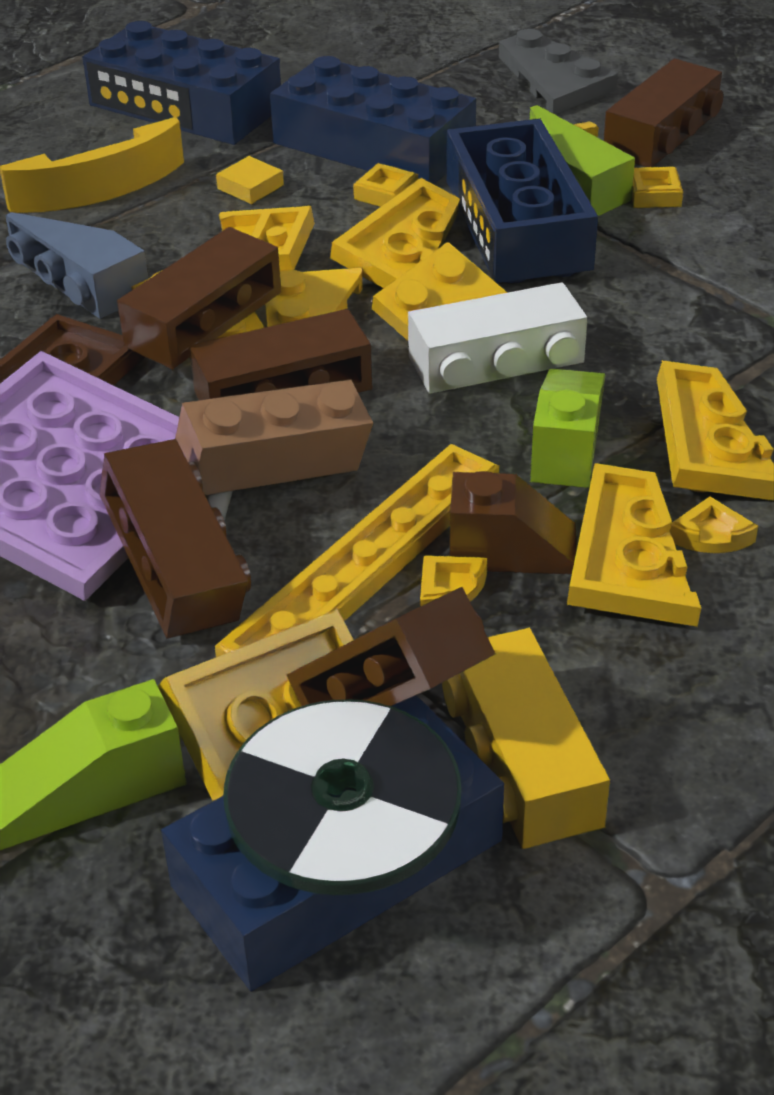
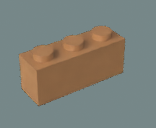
[175,380,373,495]

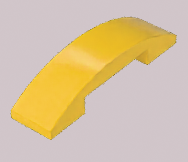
[0,117,184,213]

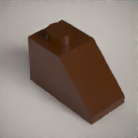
[450,471,576,574]

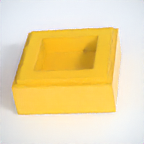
[216,156,284,204]
[353,163,418,207]
[631,167,683,208]

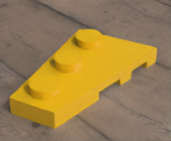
[330,178,460,288]
[657,360,774,500]
[567,463,701,627]
[158,610,353,801]

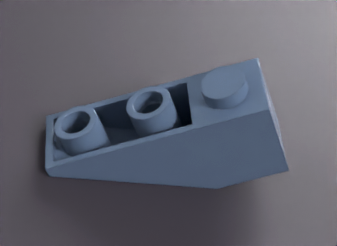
[5,212,148,319]

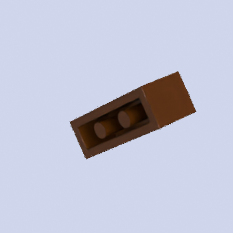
[604,58,724,167]
[117,227,281,370]
[189,309,372,400]
[100,439,251,639]
[286,587,496,708]

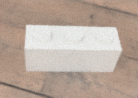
[408,282,587,394]

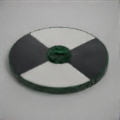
[223,699,461,895]

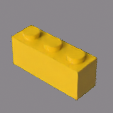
[442,627,610,849]

